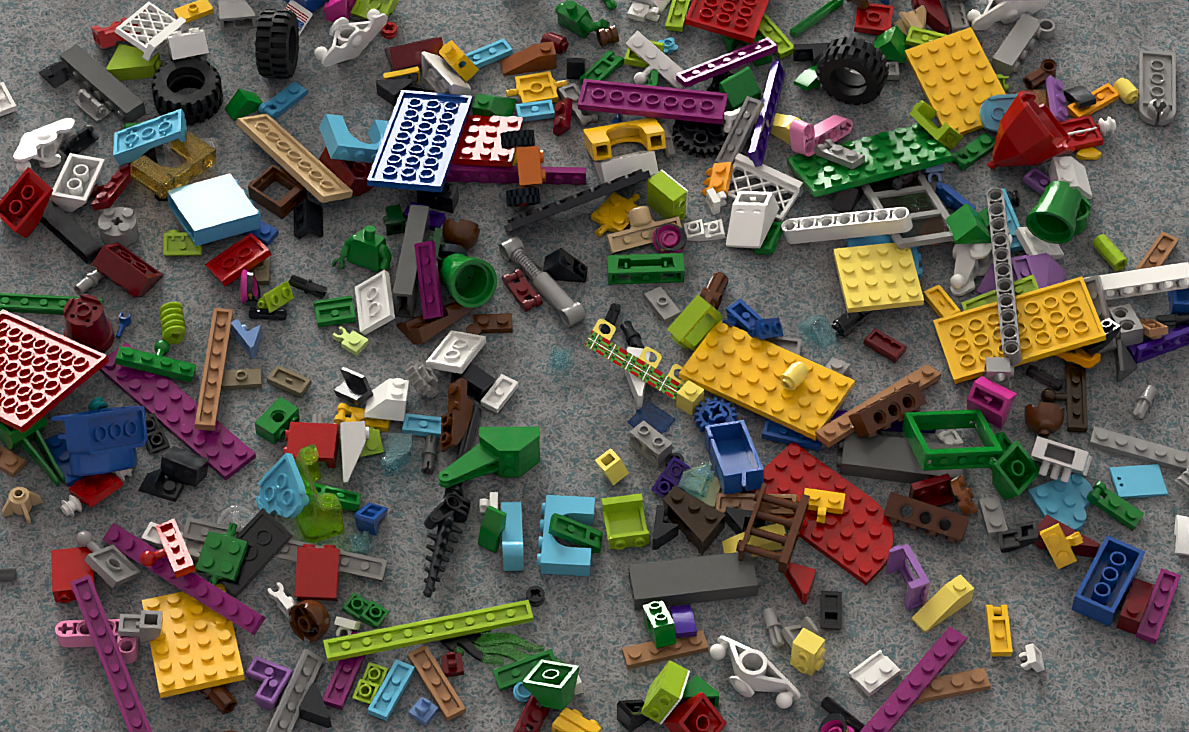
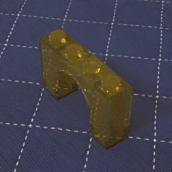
[131,130,216,199]

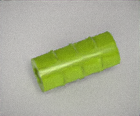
[1092,234,1128,271]

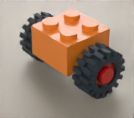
[500,130,546,207]

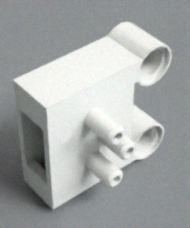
[1031,436,1093,483]

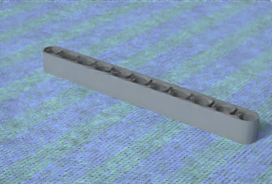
[987,188,1022,366]

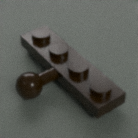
[1041,364,1088,433]

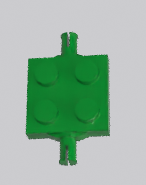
[195,523,249,586]

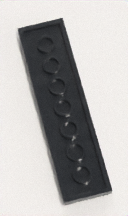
[504,169,651,233]

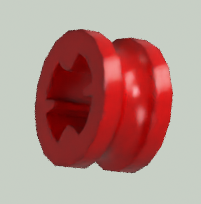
[381,22,397,39]

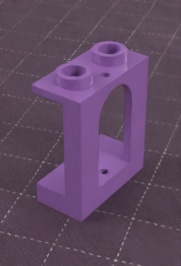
[886,544,930,611]

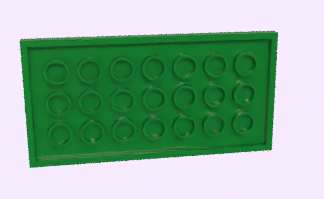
[786,123,953,198]

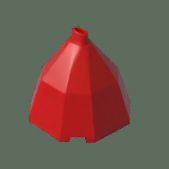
[987,90,1075,170]

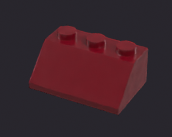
[384,37,444,71]
[319,147,375,196]
[92,242,164,297]

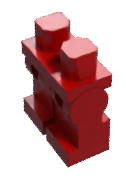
[91,18,141,49]

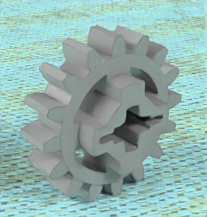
[405,359,441,398]

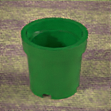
[1026,181,1082,244]
[439,253,497,308]

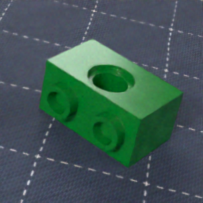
[255,397,300,445]
[643,601,676,648]

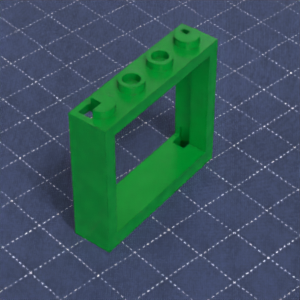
[902,409,1003,471]

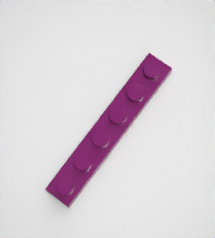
[676,37,778,88]

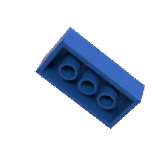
[1071,535,1145,626]

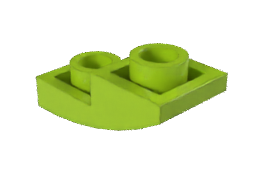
[352,662,389,705]

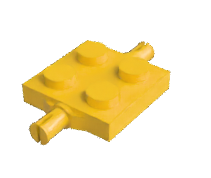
[506,71,567,103]
[591,192,640,237]

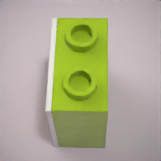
[646,170,688,221]
[641,660,690,724]

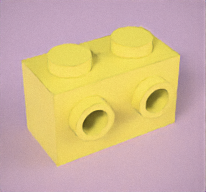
[790,628,826,676]

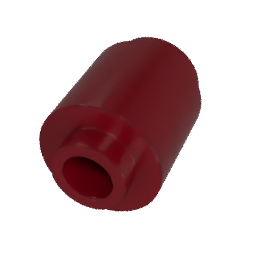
[541,32,569,55]

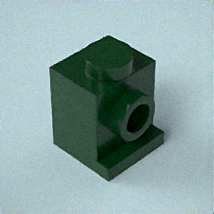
[383,204,405,236]

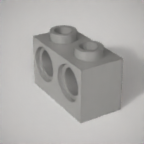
[1108,304,1144,346]
[983,357,1014,390]
[629,420,672,468]

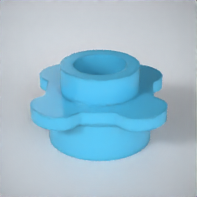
[658,37,678,54]

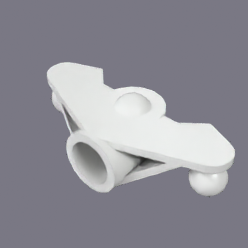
[967,0,1049,31]
[314,9,388,67]
[13,118,75,173]
[950,227,1013,296]
[710,636,801,709]

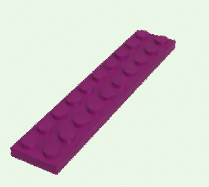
[99,342,256,480]

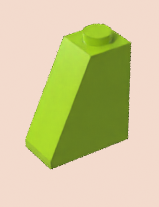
[106,44,163,81]

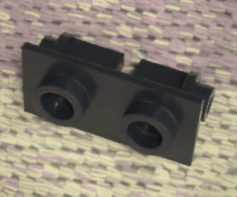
[59,125,99,156]
[832,311,871,337]

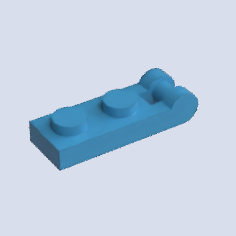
[258,81,308,120]

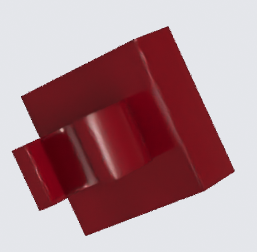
[440,652,464,677]

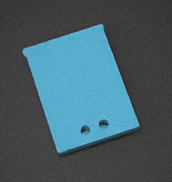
[1109,464,1169,499]

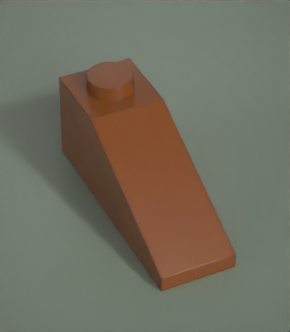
[500,41,556,76]

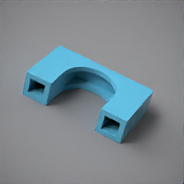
[319,114,389,163]
[537,495,595,576]

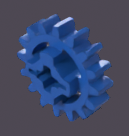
[694,397,737,432]

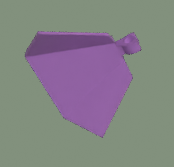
[976,253,1067,295]

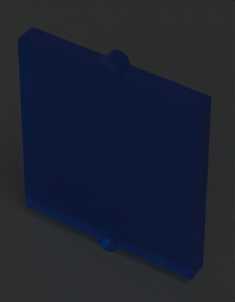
[628,401,675,434]

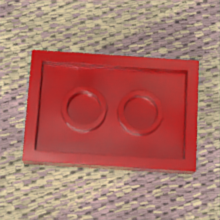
[205,233,272,287]

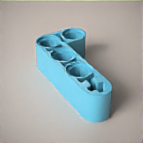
[501,501,524,571]

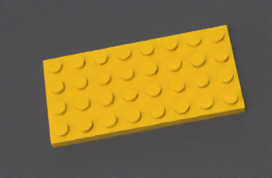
[933,276,1106,384]
[679,321,855,441]

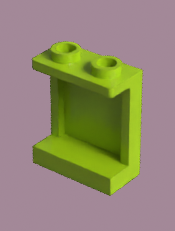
[909,100,964,150]
[601,493,650,550]

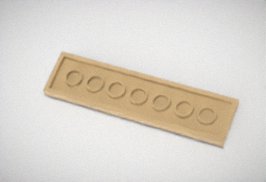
[236,114,353,203]

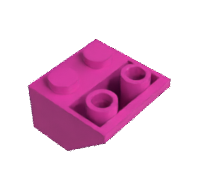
[967,376,1017,429]

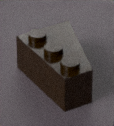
[663,486,725,555]

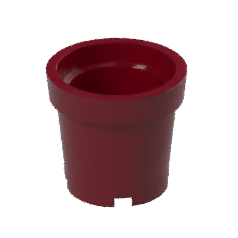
[63,294,115,353]

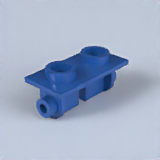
[748,317,784,339]

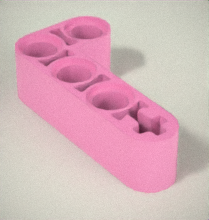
[789,115,853,156]
[55,619,140,664]

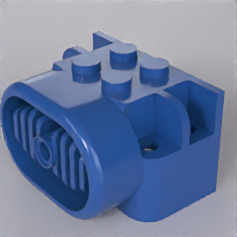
[51,406,148,476]

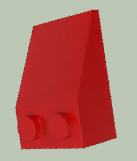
[0,167,53,238]

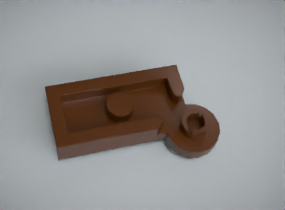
[466,313,513,335]

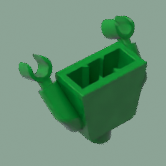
[555,0,610,39]
[332,225,392,273]

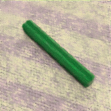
[790,0,844,38]

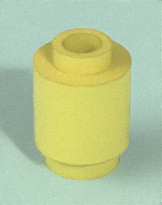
[1113,78,1139,104]
[780,361,809,390]

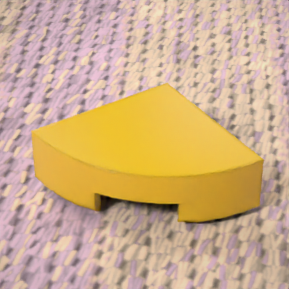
[1076,147,1102,161]

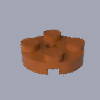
[950,475,978,516]

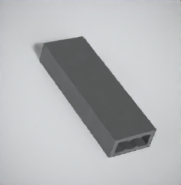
[392,205,431,318]
[837,432,965,489]
[628,552,761,610]

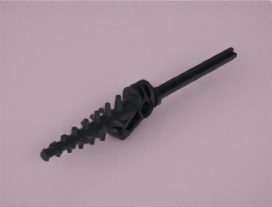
[423,404,481,598]

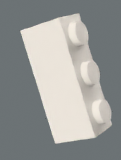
[421,51,471,96]
[594,150,659,185]
[51,153,105,212]

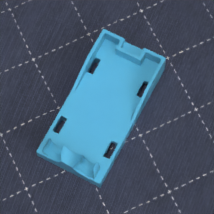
[113,109,187,166]

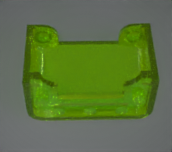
[295,444,344,543]

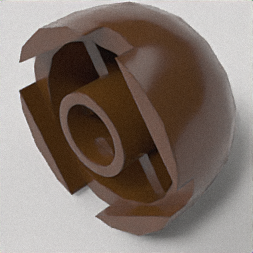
[442,218,480,250]
[1024,402,1064,437]
[289,600,330,643]

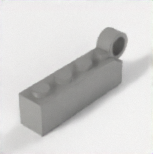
[991,13,1055,78]

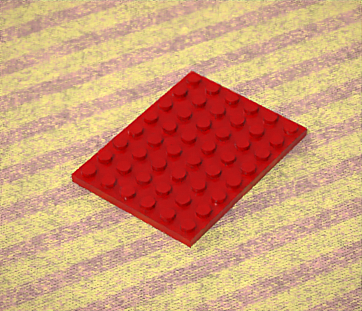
[0,310,109,433]

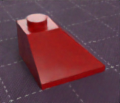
[663,692,727,732]

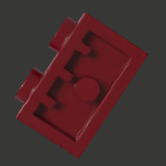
[909,473,954,507]

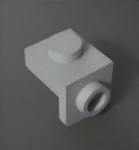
[781,616,819,648]

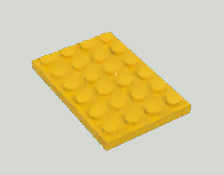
[904,27,1006,135]
[142,583,245,698]

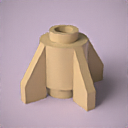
[894,5,927,35]
[2,487,43,524]

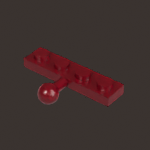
[89,163,140,211]

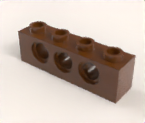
[848,382,927,438]
[883,492,970,543]

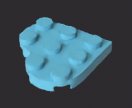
[979,94,1018,132]
[256,453,309,519]
[1027,473,1093,531]

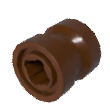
[596,25,619,47]

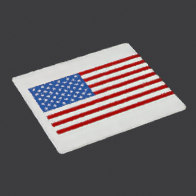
[284,0,313,35]

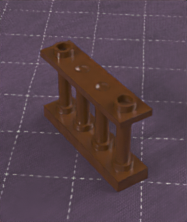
[736,483,810,574]

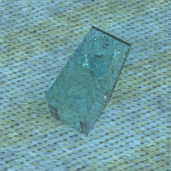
[381,433,414,477]
[678,461,715,501]

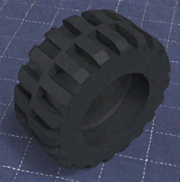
[255,9,299,79]
[816,36,889,105]
[151,57,223,126]

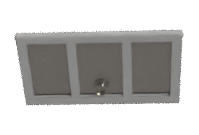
[860,170,953,249]

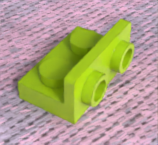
[163,230,202,257]

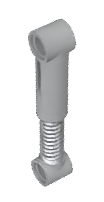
[498,235,586,327]

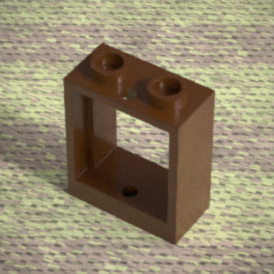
[248,164,308,219]

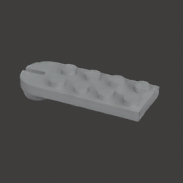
[1138,50,1176,126]

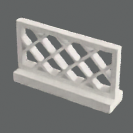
[115,2,186,61]
[726,153,804,222]

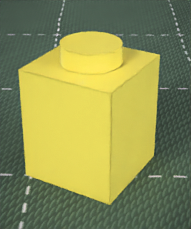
[676,380,704,416]
[595,448,629,485]

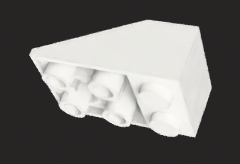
[726,191,779,248]

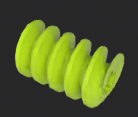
[159,302,187,344]

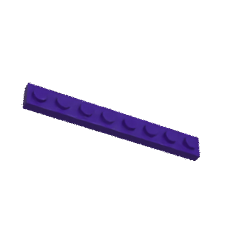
[748,60,785,167]

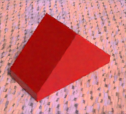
[783,562,816,605]

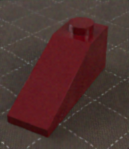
[911,0,949,35]
[1034,514,1100,558]
[1116,578,1155,635]

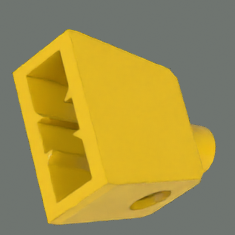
[439,40,479,82]

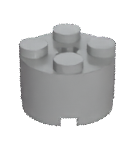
[98,207,139,248]

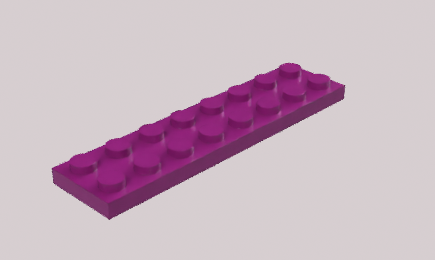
[577,79,728,124]

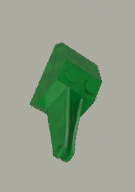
[0,416,65,486]
[438,426,540,488]

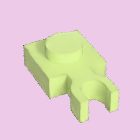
[333,326,369,356]

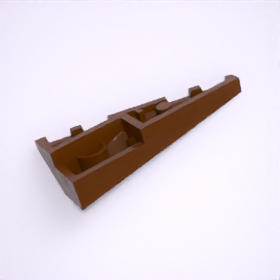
[396,295,494,344]

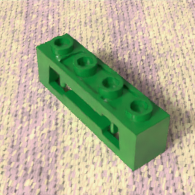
[607,253,685,285]

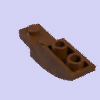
[440,378,473,452]

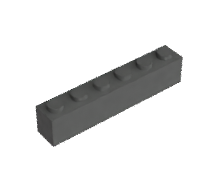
[60,44,146,123]

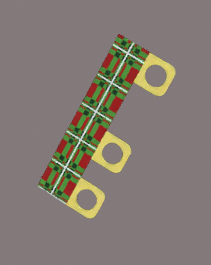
[584,319,687,400]

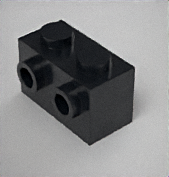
[160,446,209,487]

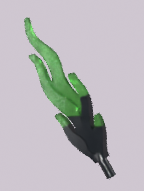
[439,630,566,665]

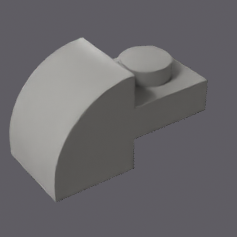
[118,610,163,642]

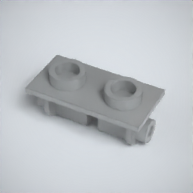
[74,89,111,122]

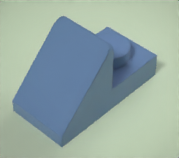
[230,319,262,359]

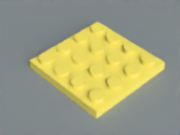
[833,243,924,313]

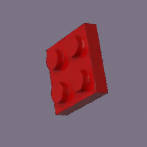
[854,3,894,35]

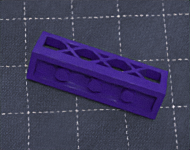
[1127,325,1189,364]

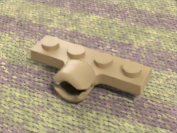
[606,206,682,254]

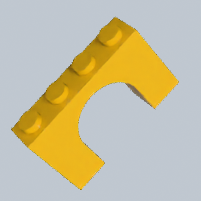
[583,117,666,161]

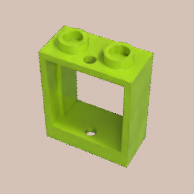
[667,294,724,351]

